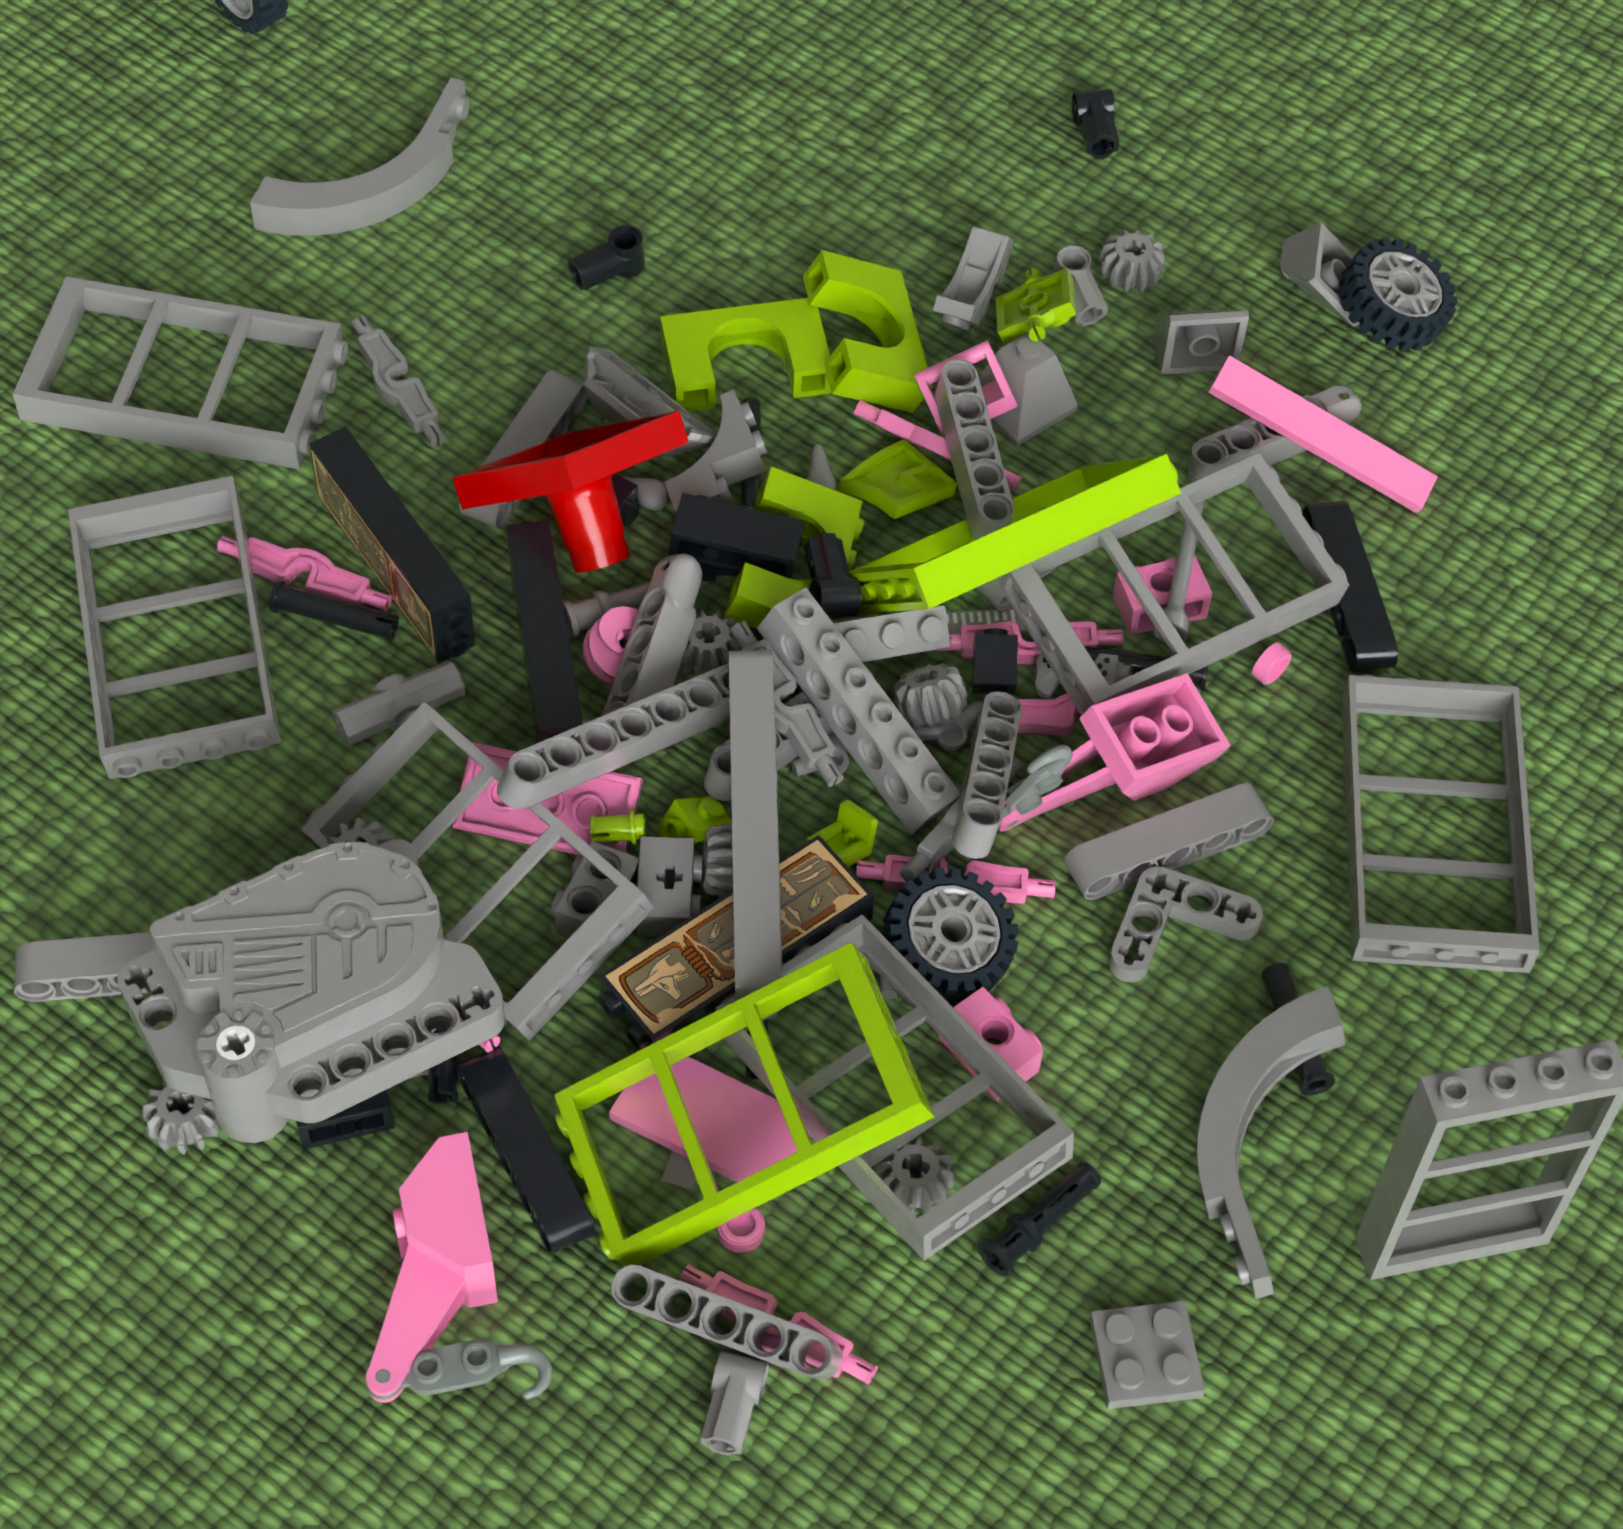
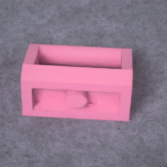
[914,340,1018,439]

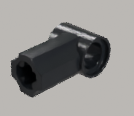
[1072,89,1119,159]
[568,225,645,290]
[804,533,862,615]

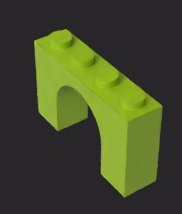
[803,250,933,413]
[660,298,831,412]
[724,466,865,629]

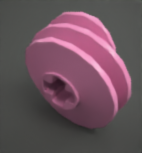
[582,606,639,686]

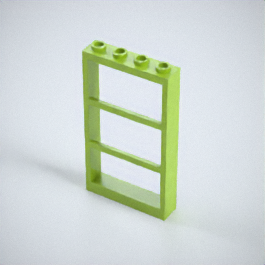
[849,454,1181,614]
[554,942,935,1266]

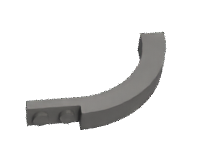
[250,77,470,236]
[1197,986,1345,1299]

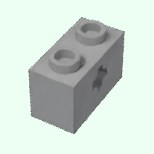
[636,836,703,937]

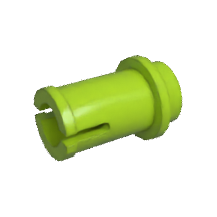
[590,809,646,845]

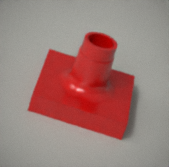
[452,411,689,573]

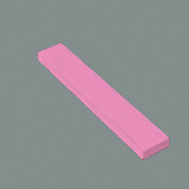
[1208,355,1438,513]

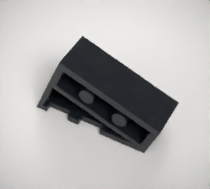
[667,493,805,581]

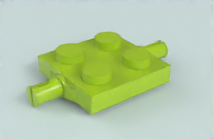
[996,268,1077,345]

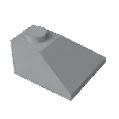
[1280,222,1360,327]
[1153,310,1249,374]
[979,332,1078,447]

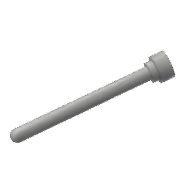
[1154,478,1205,643]

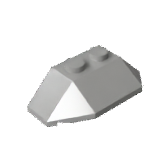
[583,346,717,456]

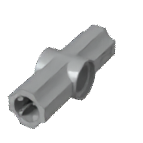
[332,661,465,746]

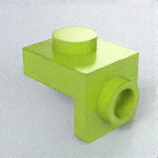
[657,796,732,845]
[806,799,878,867]

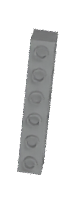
[757,587,961,835]

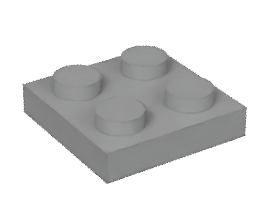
[1089,1301,1205,1409]

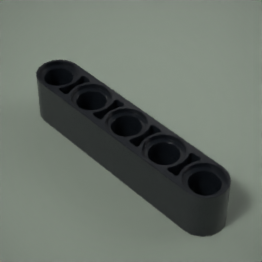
[1302,501,1398,673]
[455,1046,596,1255]

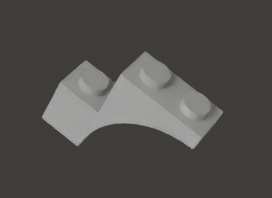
[933,226,1014,331]
[664,390,767,514]

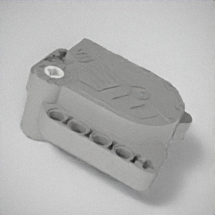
[117,839,505,1143]

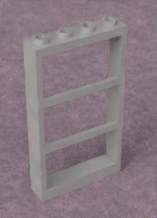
[13,276,348,469]
[999,453,1350,716]
[68,476,281,779]
[1341,674,1540,973]
[301,701,654,1041]
[716,915,1074,1261]
[1355,1039,1623,1280]

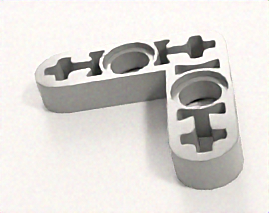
[1109,866,1263,982]

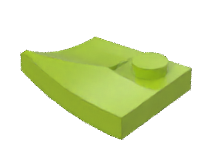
[838,439,957,520]

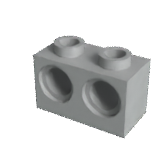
[551,841,639,938]

